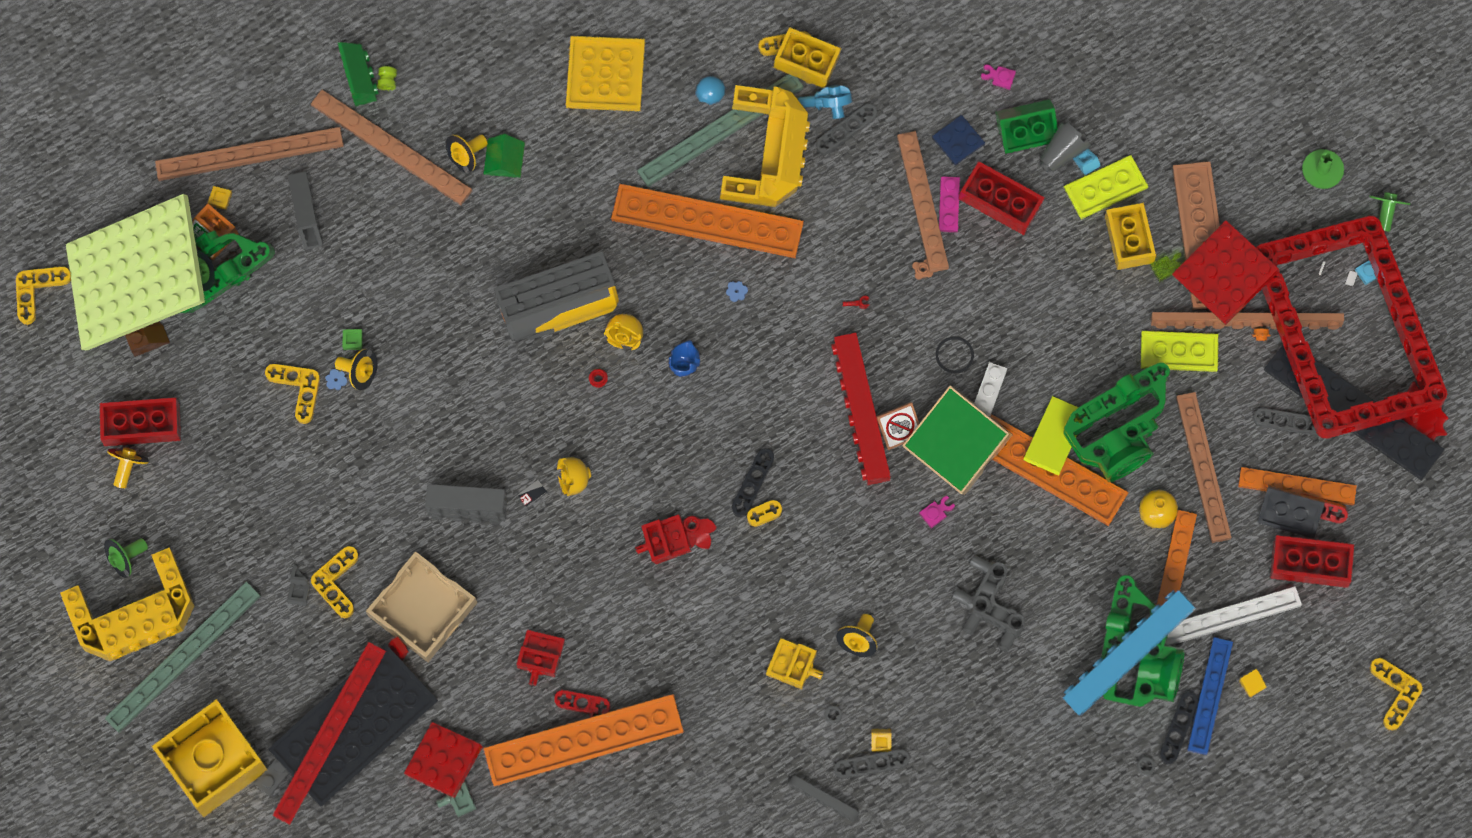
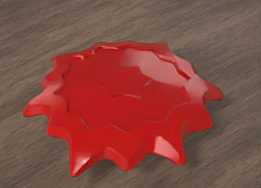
[1383,381,1449,441]

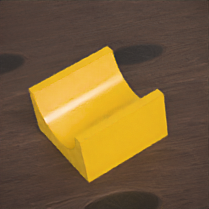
[151,699,267,817]

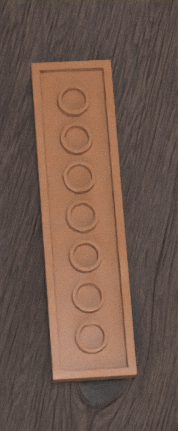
[1172,162,1220,310]

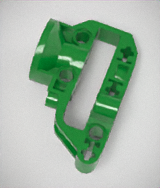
[180,230,275,313]
[1064,363,1170,482]
[1101,575,1185,707]

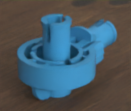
[798,85,852,119]

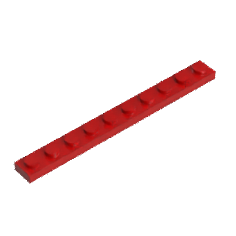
[272,642,386,825]

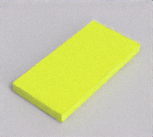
[1064,155,1148,219]
[1141,331,1218,372]
[1023,396,1085,475]

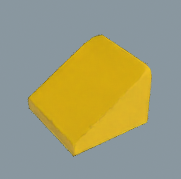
[1239,669,1266,697]
[872,729,891,752]

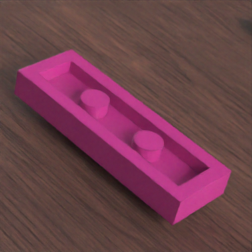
[939,177,960,232]

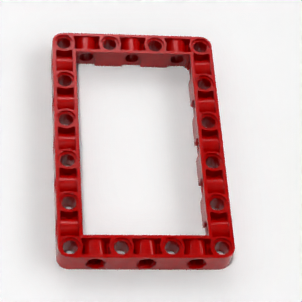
[1256,216,1447,439]

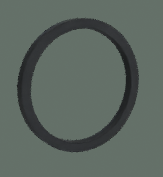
[936,337,974,373]

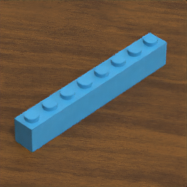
[1063,590,1196,716]

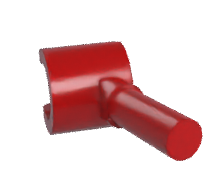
[843,296,869,309]

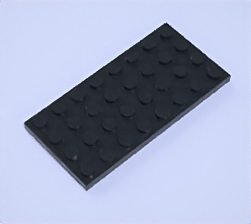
[268,643,438,807]

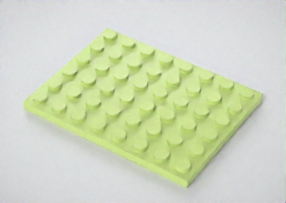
[66,194,205,350]

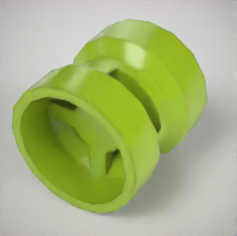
[377,67,397,90]

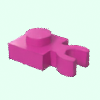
[981,65,1016,90]
[919,496,955,528]

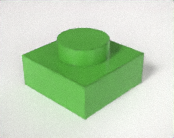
[343,329,363,350]

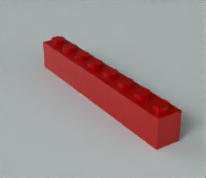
[831,333,890,485]

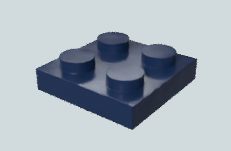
[932,115,985,166]

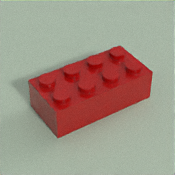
[958,161,1045,235]
[100,398,181,446]
[1270,535,1354,588]

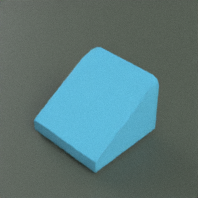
[1073,149,1100,176]

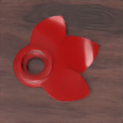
[683,516,717,549]

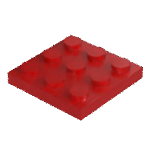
[404,722,483,798]

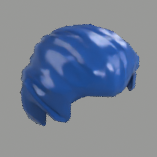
[668,340,700,377]

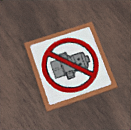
[876,402,919,450]

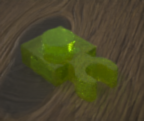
[1150,253,1185,282]

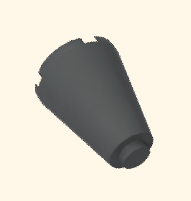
[1040,120,1091,172]

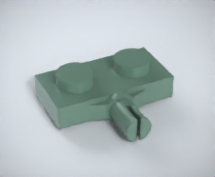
[436,781,477,817]

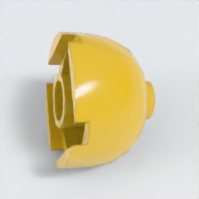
[604,314,644,350]
[557,457,591,496]
[1139,489,1178,528]

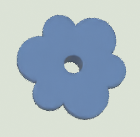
[726,281,748,302]
[325,369,347,390]

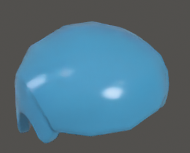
[695,76,725,105]

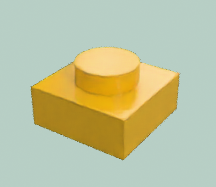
[208,186,232,210]

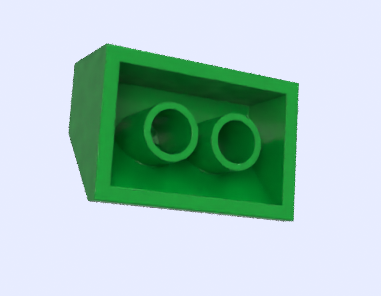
[338,42,379,107]
[995,99,1058,154]

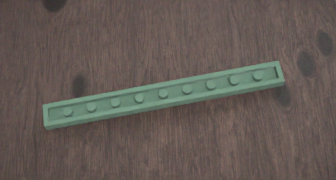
[637,74,803,187]
[105,582,261,733]

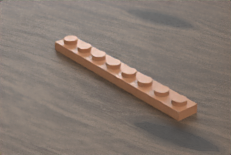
[897,131,949,273]
[1176,392,1231,543]

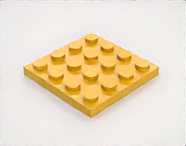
[566,36,645,111]

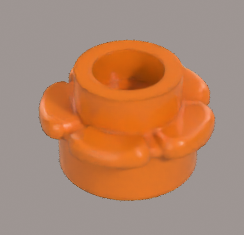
[1252,329,1271,341]

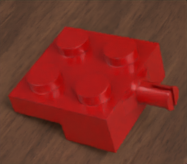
[635,514,692,564]
[516,630,565,686]

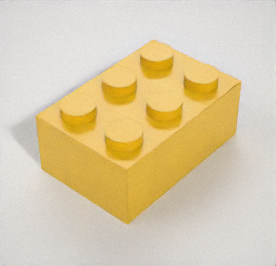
[774,27,841,88]
[1105,203,1156,270]

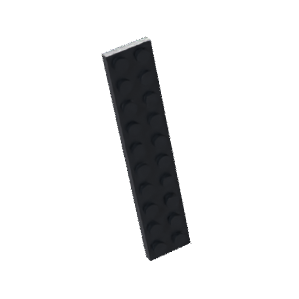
[1264,345,1445,481]

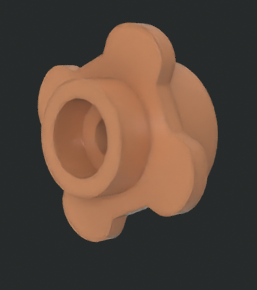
[912,260,933,280]

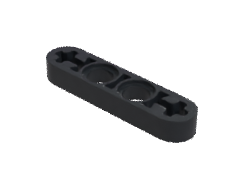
[732,449,774,518]
[1160,692,1198,765]

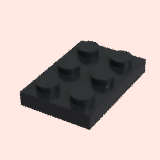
[1258,485,1325,538]

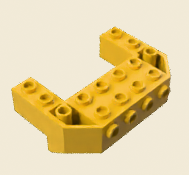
[720,85,810,207]
[60,548,194,661]

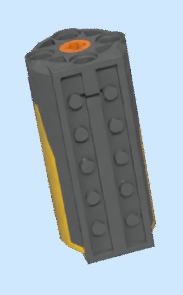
[494,251,619,341]

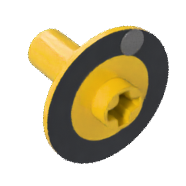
[446,135,487,173]
[335,349,378,390]
[107,448,149,488]
[836,614,877,657]

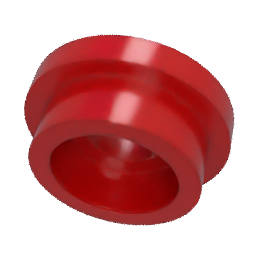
[589,369,608,388]

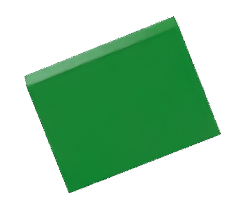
[483,134,525,178]

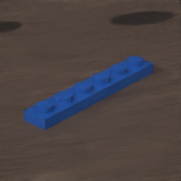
[1187,637,1233,755]

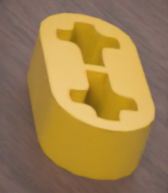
[747,500,782,527]

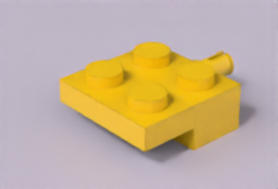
[766,638,824,689]

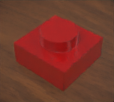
[388,637,408,661]

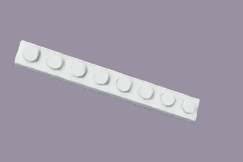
[1152,587,1302,651]

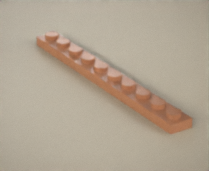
[311,90,472,205]
[155,127,344,181]
[1151,312,1344,330]

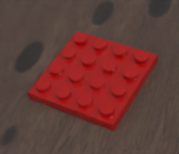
[1172,221,1280,325]

